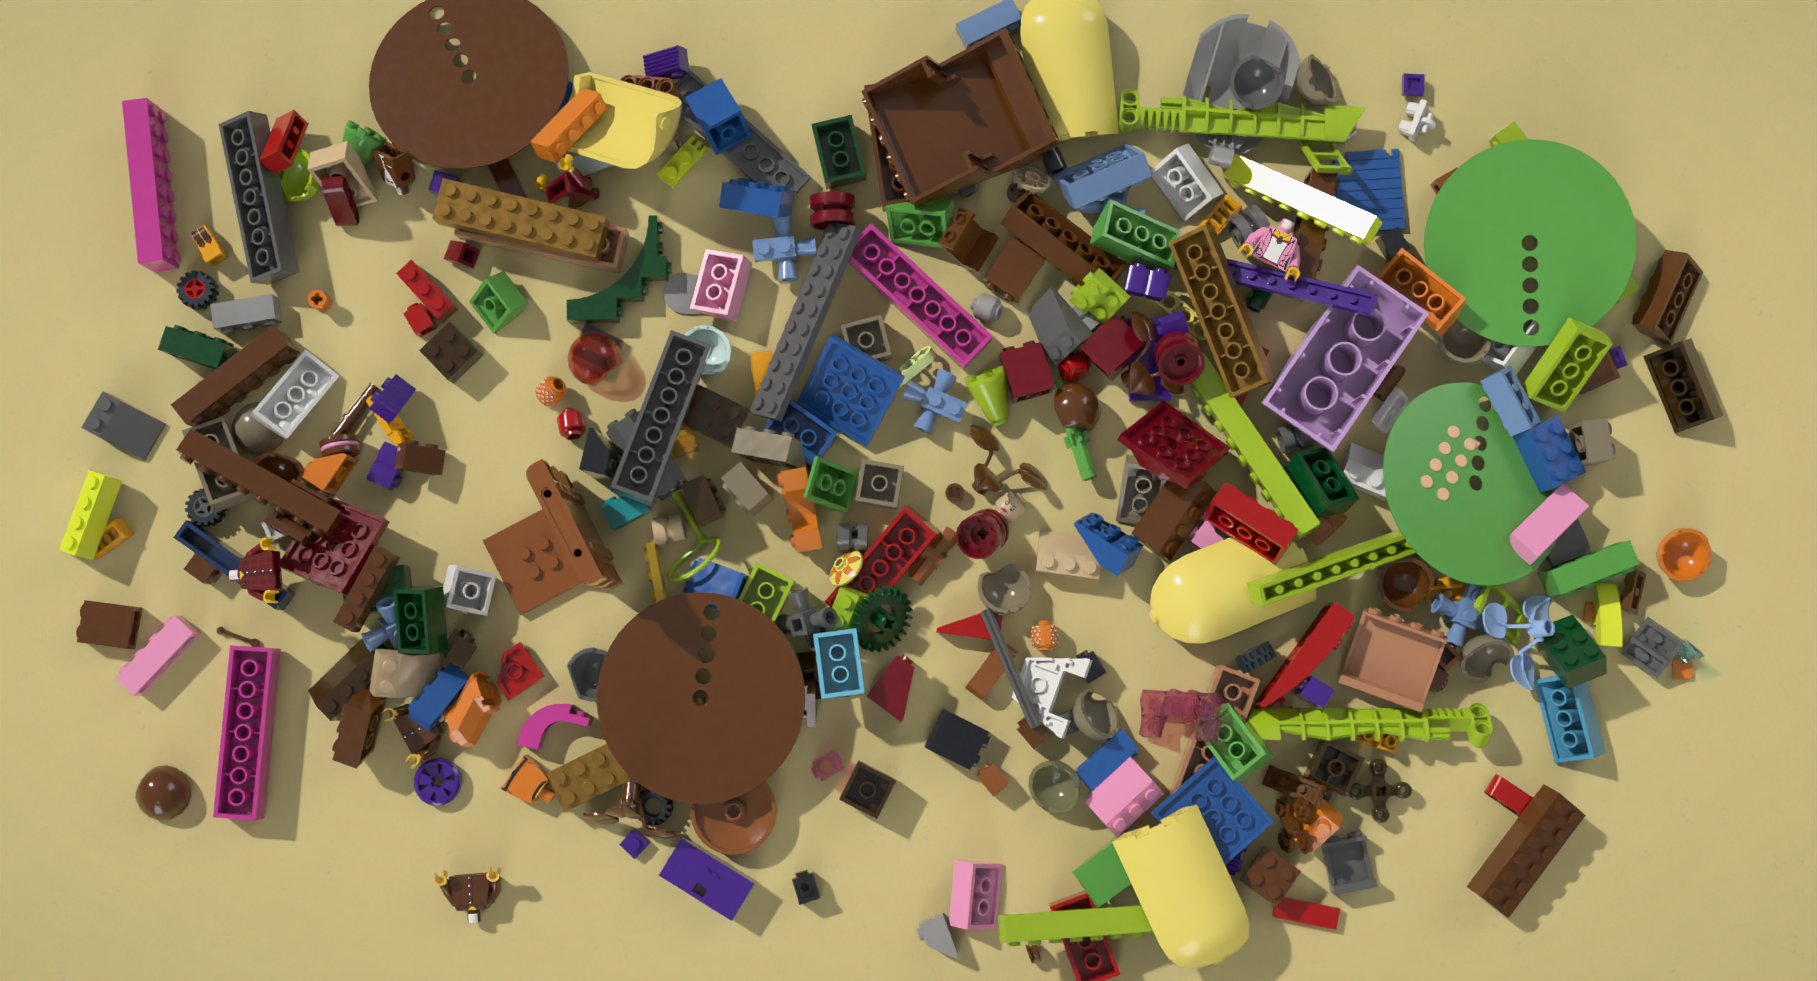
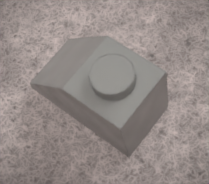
[917,913,958,958]

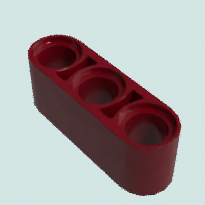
[321,176,359,227]

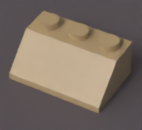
[1034,530,1101,581]

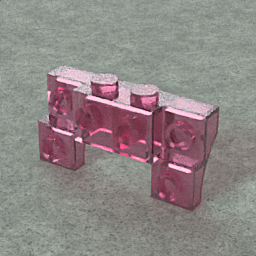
[1139,689,1223,742]

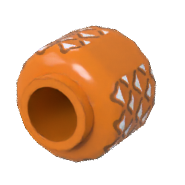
[535,376,567,407]
[1031,620,1059,651]

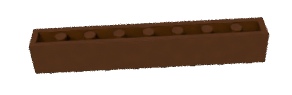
[176,429,343,537]

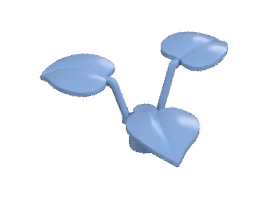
[1483,595,1555,691]

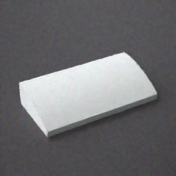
[250,350,339,439]

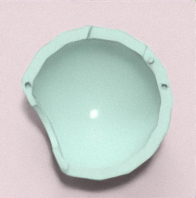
[684,325,731,375]

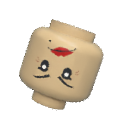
[994,491,1026,522]

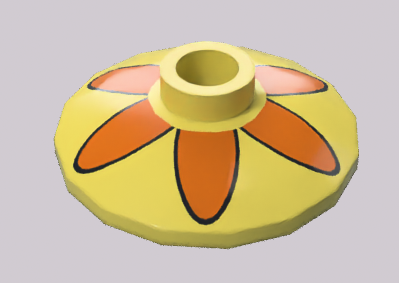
[829,550,863,587]

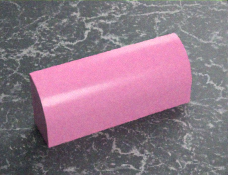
[1510,484,1589,565]

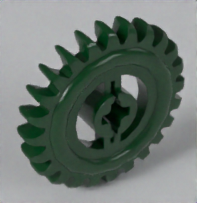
[851,586,913,653]

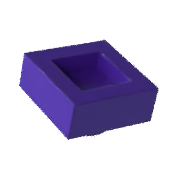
[1401,73,1425,97]
[1608,346,1628,369]
[619,828,650,859]

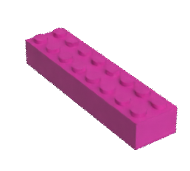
[122,98,181,272]
[848,224,993,371]
[213,645,281,820]

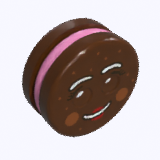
[319,434,361,458]

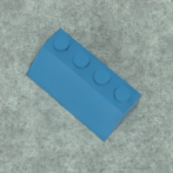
[1534,675,1606,763]

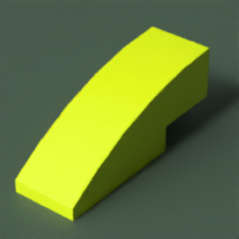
[1593,583,1622,647]

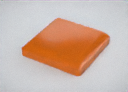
[1583,601,1594,622]
[1672,660,1693,679]

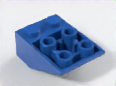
[1074,512,1144,576]

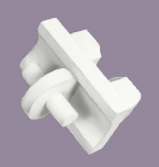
[1398,99,1436,142]

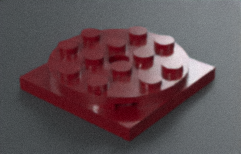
[1117,401,1231,489]
[281,497,390,596]

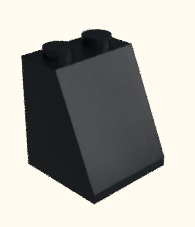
[924,708,991,770]

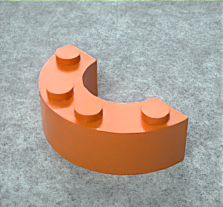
[777,466,822,553]

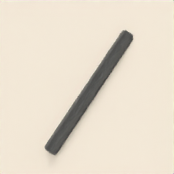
[981,608,1040,728]

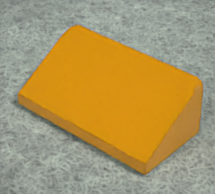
[1425,577,1467,605]

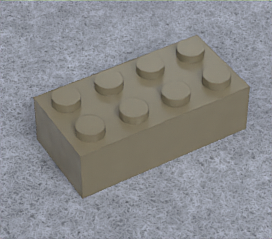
[182,416,255,513]

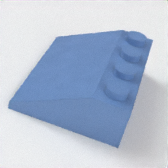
[1051,143,1152,210]

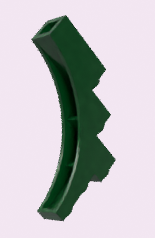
[567,215,672,324]

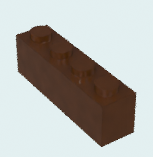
[333,546,400,633]

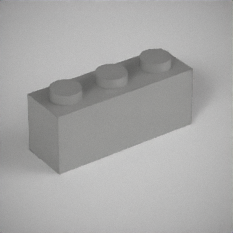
[210,294,282,334]

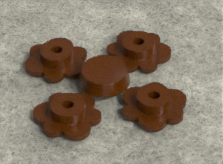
[1275,796,1314,855]

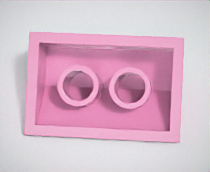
[690,249,752,322]
[1083,757,1164,837]
[949,860,1002,929]

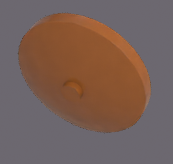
[691,781,777,855]

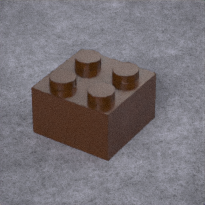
[1239,845,1301,907]

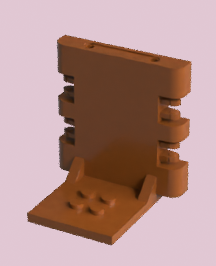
[482,459,623,615]

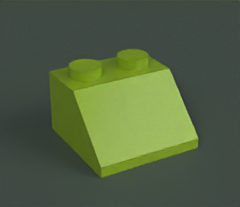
[828,585,874,631]

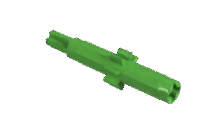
[1054,379,1097,481]

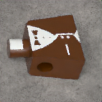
[372,143,416,195]

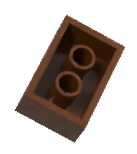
[332,687,387,769]

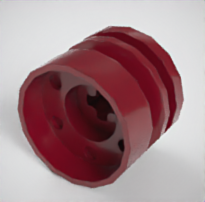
[956,508,1009,559]

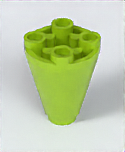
[964,366,1009,426]

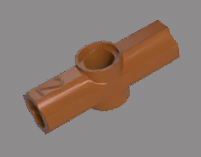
[907,526,957,586]

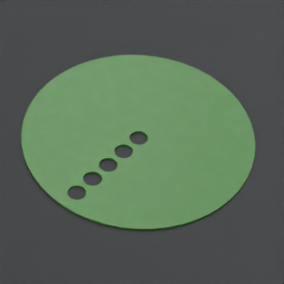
[1424,139,1637,347]
[1383,382,1565,586]

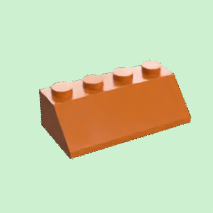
[1377,248,1467,336]

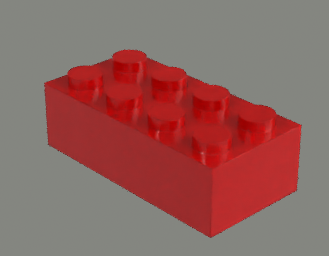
[1204,482,1299,565]
[1048,890,1121,981]

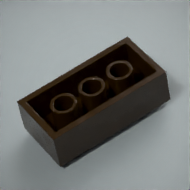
[683,384,750,448]

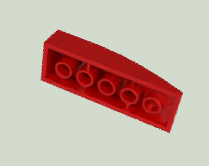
[824,504,940,607]
[1253,602,1355,708]

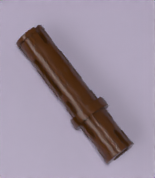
[332,382,381,435]

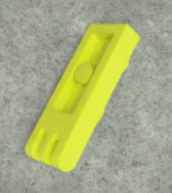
[657,134,710,189]

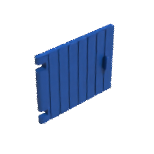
[1333,149,1406,231]

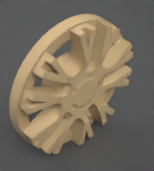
[1012,165,1051,195]

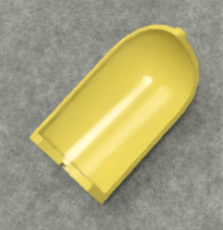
[1021,0,1119,141]
[568,72,682,169]
[1149,537,1317,643]
[1112,805,1249,969]

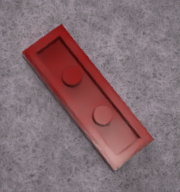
[1272,897,1340,930]

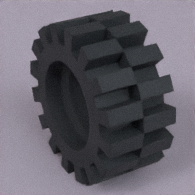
[633,789,674,826]

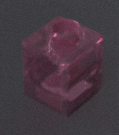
[811,750,845,781]

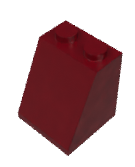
[1079,314,1146,381]
[999,340,1055,404]
[866,654,914,722]

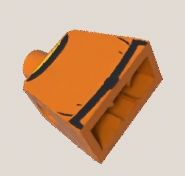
[501,754,556,804]

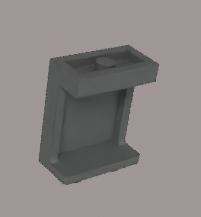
[1321,831,1378,895]

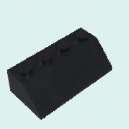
[579,427,621,482]

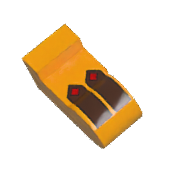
[191,224,229,267]

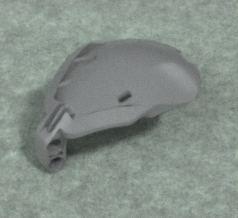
[1183,14,1301,169]

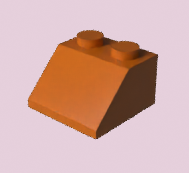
[302,453,359,495]
[1290,799,1343,854]

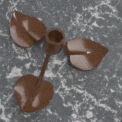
[1121,311,1185,395]
[970,425,1048,495]
[583,782,681,839]

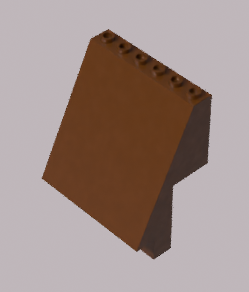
[861,28,1061,206]

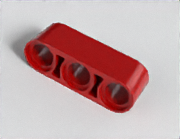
[1484,774,1533,816]

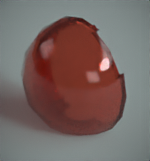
[567,332,622,386]

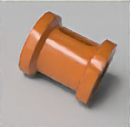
[307,290,332,312]

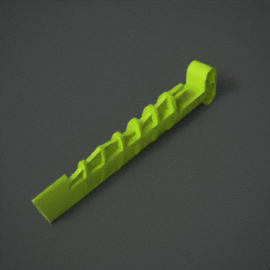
[1118,88,1365,142]
[1247,703,1493,748]

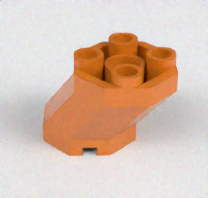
[443,670,501,748]

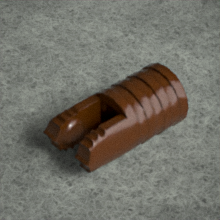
[1373,365,1406,401]

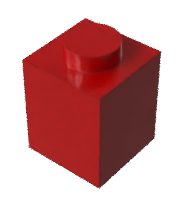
[403,303,438,338]

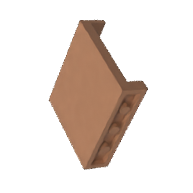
[1338,607,1448,712]

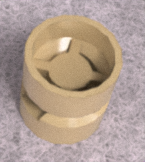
[651,513,687,545]

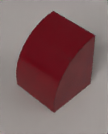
[444,240,480,269]

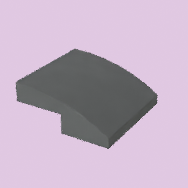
[1546,519,1591,568]
[1620,617,1685,678]

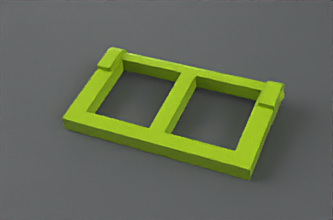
[1297,139,1353,175]
[1473,585,1526,645]

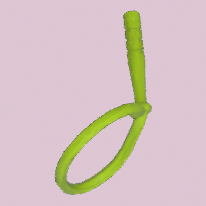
[667,490,722,583]

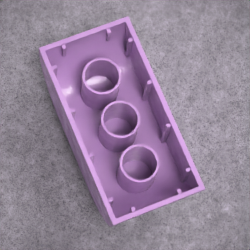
[1261,265,1429,452]

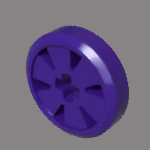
[414,758,462,806]

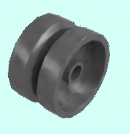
[1226,204,1271,258]

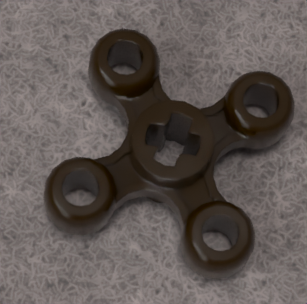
[1348,758,1412,823]

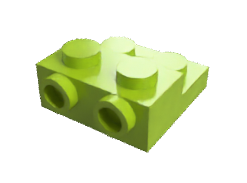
[1069,268,1130,324]

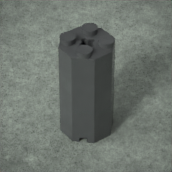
[606,408,688,505]

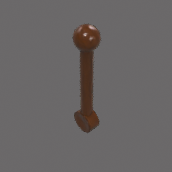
[217,627,260,647]

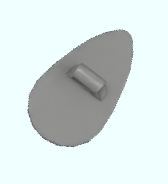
[664,273,703,315]

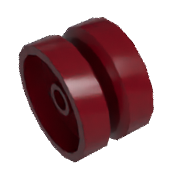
[810,191,856,231]
[1154,331,1205,385]

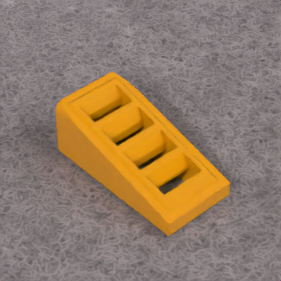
[1198,194,1242,235]
[94,518,134,560]

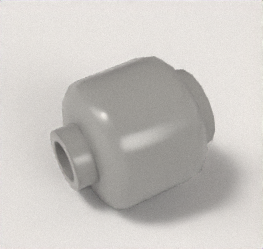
[971,293,1003,323]

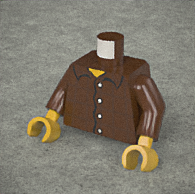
[381,704,446,769]
[434,867,502,923]

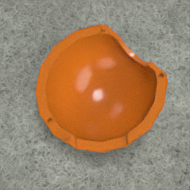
[1656,528,1711,582]

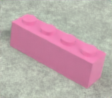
[115,616,201,696]

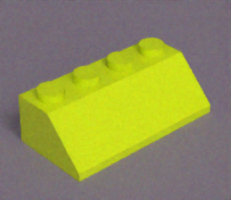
[59,469,122,560]

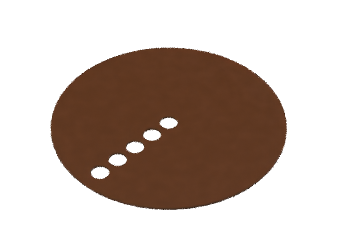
[369,0,569,169]
[597,592,805,804]

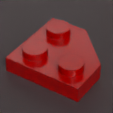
[497,642,545,701]

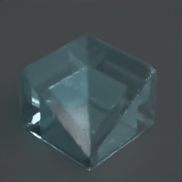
[1677,639,1704,664]

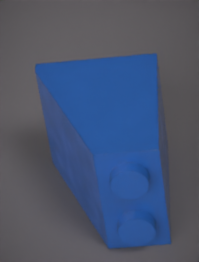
[685,78,752,156]
[683,557,749,610]

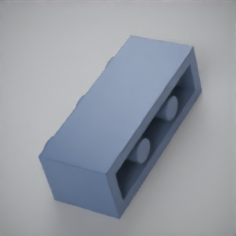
[956,0,1022,49]
[1481,365,1541,436]

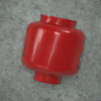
[1058,352,1091,382]
[557,408,586,440]

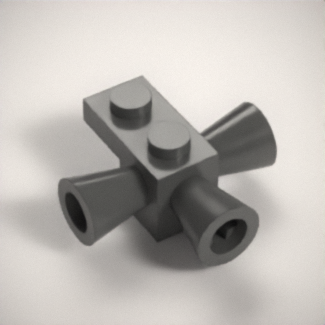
[777,587,837,651]

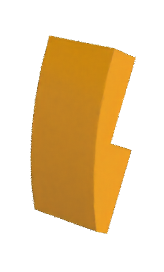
[751,351,773,396]
[1355,733,1399,754]

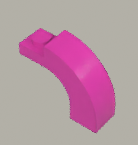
[517,703,593,750]

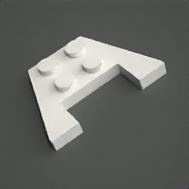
[1012,657,1093,739]

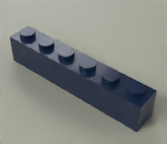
[173,520,296,611]

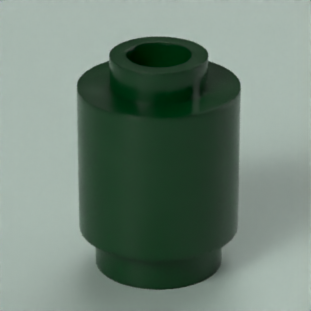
[1245,288,1273,313]

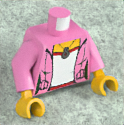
[1237,218,1301,282]

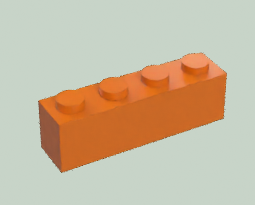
[530,88,607,163]

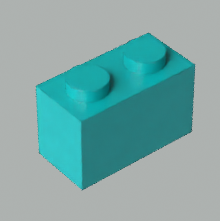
[601,496,652,531]

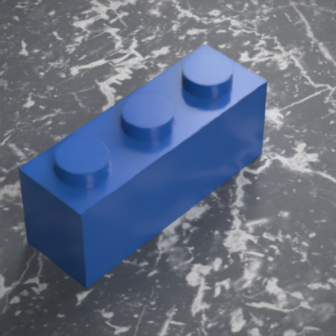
[408,663,470,732]
[1074,729,1139,791]

